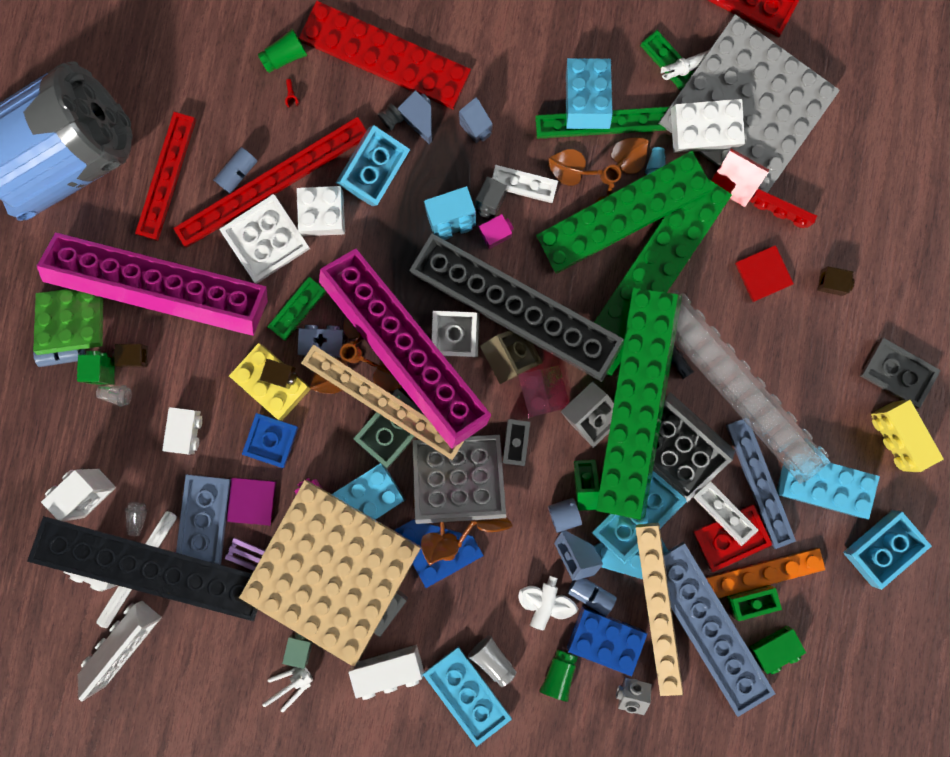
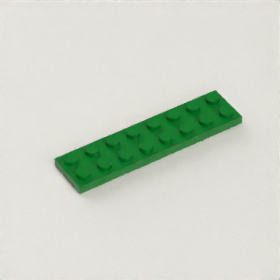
[536,151,713,274]

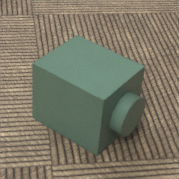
[282,632,313,669]

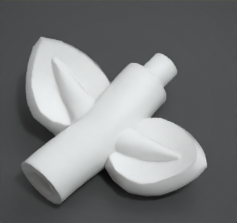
[518,576,579,630]

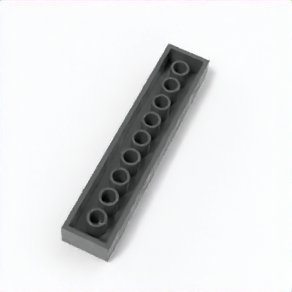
[409,233,624,382]

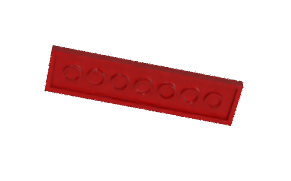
[299,1,471,110]

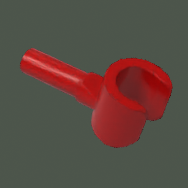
[285,79,299,108]

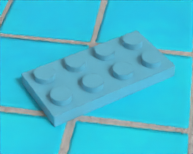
[592,471,687,564]
[423,646,512,747]

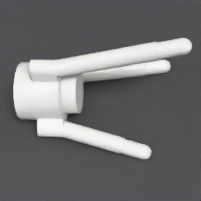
[263,667,313,712]

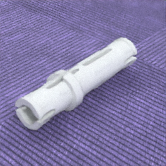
[661,50,709,80]

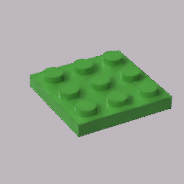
[33,289,103,355]

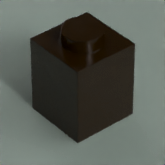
[817,266,855,296]
[111,344,148,368]
[260,358,297,389]

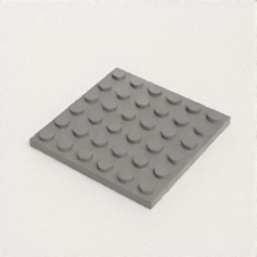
[658,15,840,193]

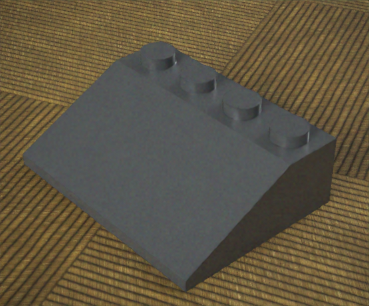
[653,392,735,502]

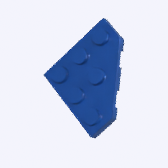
[394,519,484,588]

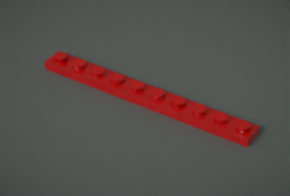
[173,117,367,248]

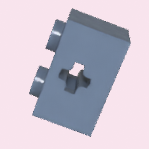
[298,325,345,358]

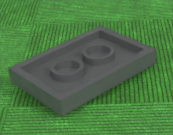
[860,338,941,408]

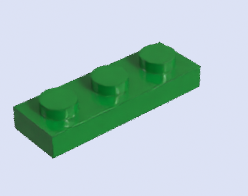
[268,277,326,341]

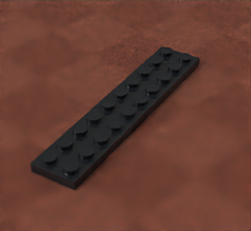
[27,516,258,621]

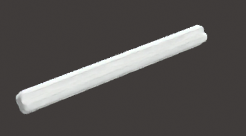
[97,511,177,628]

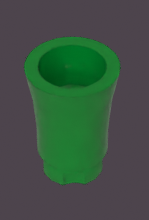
[258,29,308,73]
[539,649,578,702]

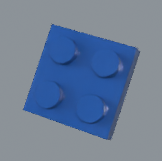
[242,413,299,468]

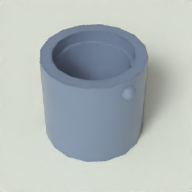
[548,498,582,533]

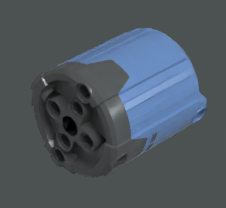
[0,62,133,221]

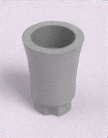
[468,635,517,687]

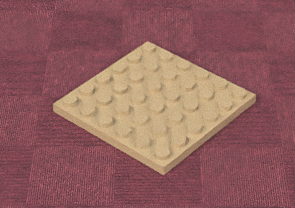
[239,480,421,667]

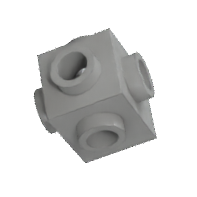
[616,678,652,715]

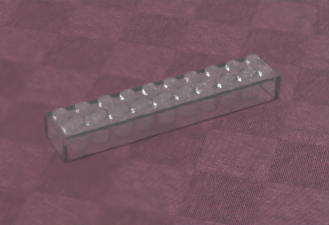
[672,290,830,484]

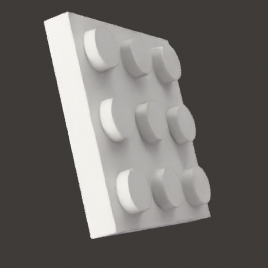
[219,194,310,284]

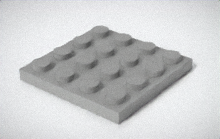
[413,435,506,524]

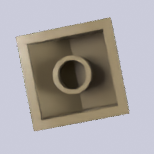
[480,330,543,384]

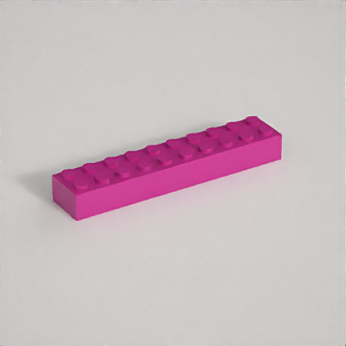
[37,232,268,336]
[319,249,491,449]

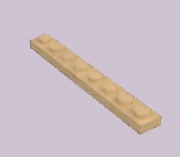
[301,345,464,460]
[635,523,683,696]

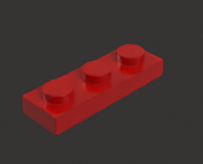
[749,189,817,228]

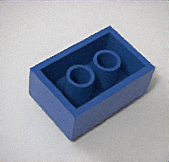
[567,606,647,677]

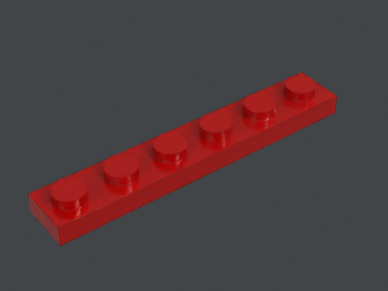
[135,112,196,241]

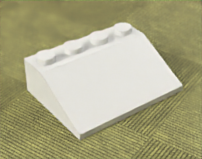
[78,601,162,701]

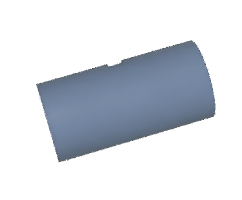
[213,147,258,194]
[33,349,85,367]
[567,578,617,616]

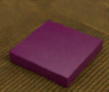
[227,478,276,526]

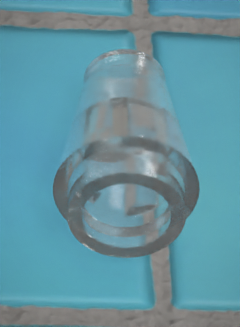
[96,385,132,407]
[125,502,148,536]

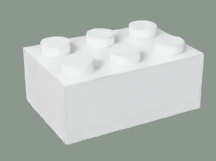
[671,99,745,153]
[41,469,116,521]
[349,645,424,700]

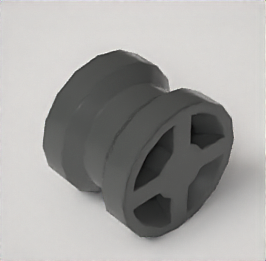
[377,103,404,131]

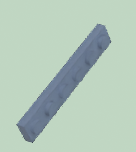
[726,417,796,549]

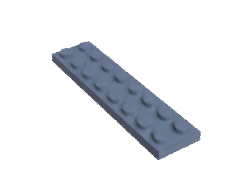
[664,542,775,717]

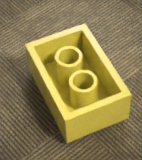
[229,343,311,421]
[871,400,944,472]

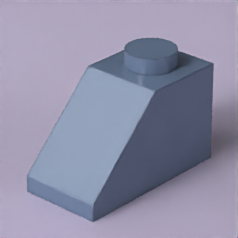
[397,90,432,144]
[459,98,493,143]
[554,531,603,581]

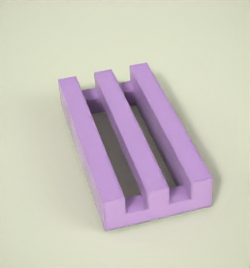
[225,538,265,571]

